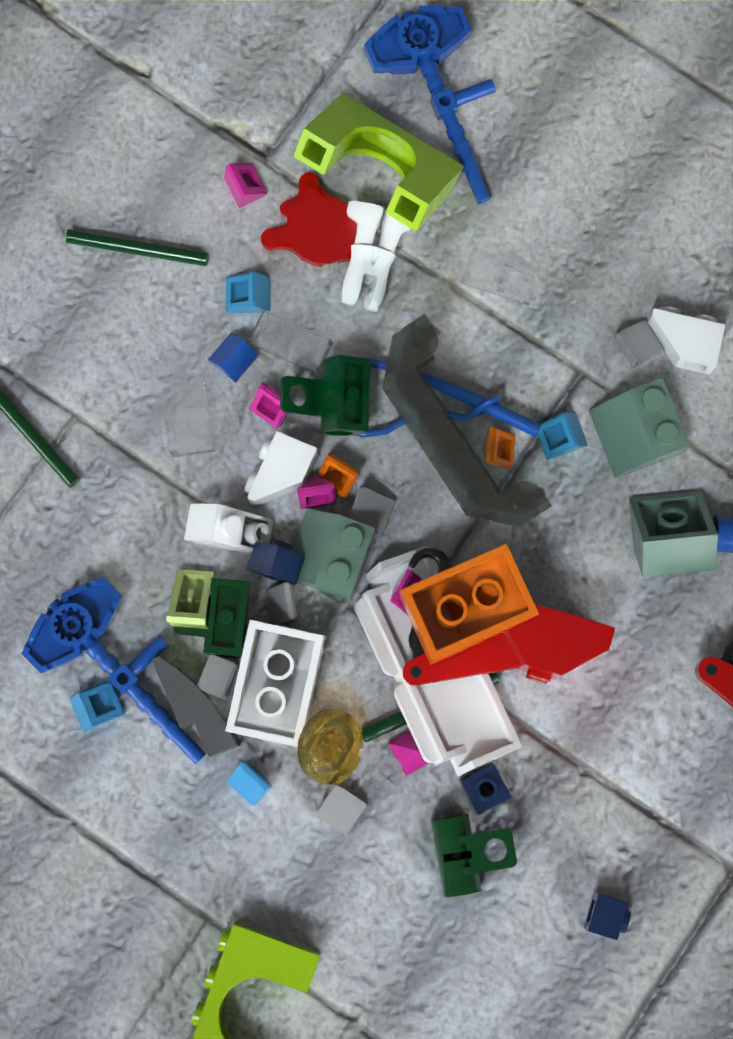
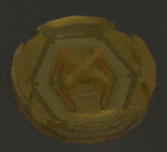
[297,709,363,785]

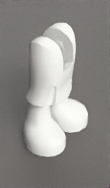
[342,201,410,312]

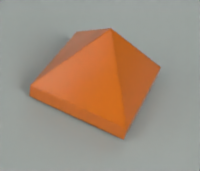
[481,427,515,470]
[317,452,360,499]

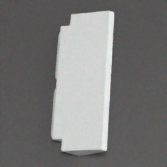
[354,545,523,777]

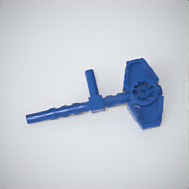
[364,5,496,204]
[21,577,206,764]

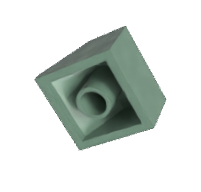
[589,378,690,478]
[629,491,718,577]
[291,508,376,602]

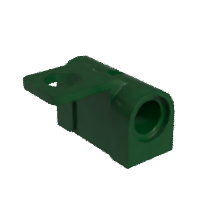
[280,355,370,436]
[174,578,251,658]
[431,814,517,897]

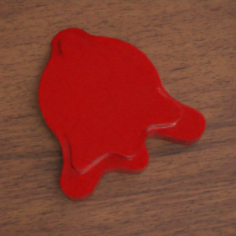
[261,172,357,267]

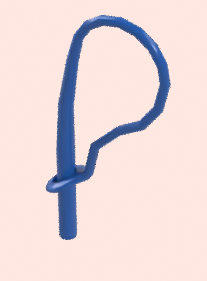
[355,357,542,438]

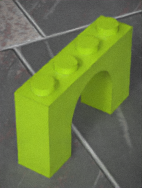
[293,93,464,232]
[190,921,321,1039]

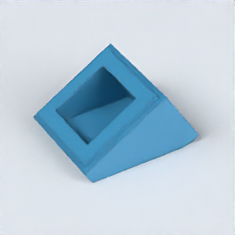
[226,272,270,313]
[538,412,588,460]
[70,681,125,732]
[228,761,272,806]

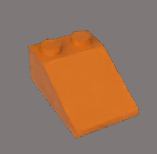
[399,544,539,665]

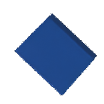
[208,333,258,383]

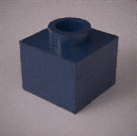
[246,539,305,585]
[459,764,512,815]
[584,891,631,940]

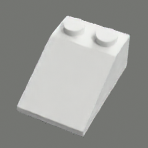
[225,620,326,748]

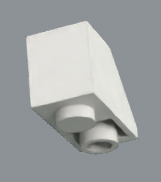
[647,306,726,375]
[244,431,318,506]
[184,504,274,554]

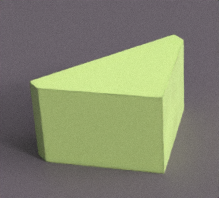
[167,569,214,629]

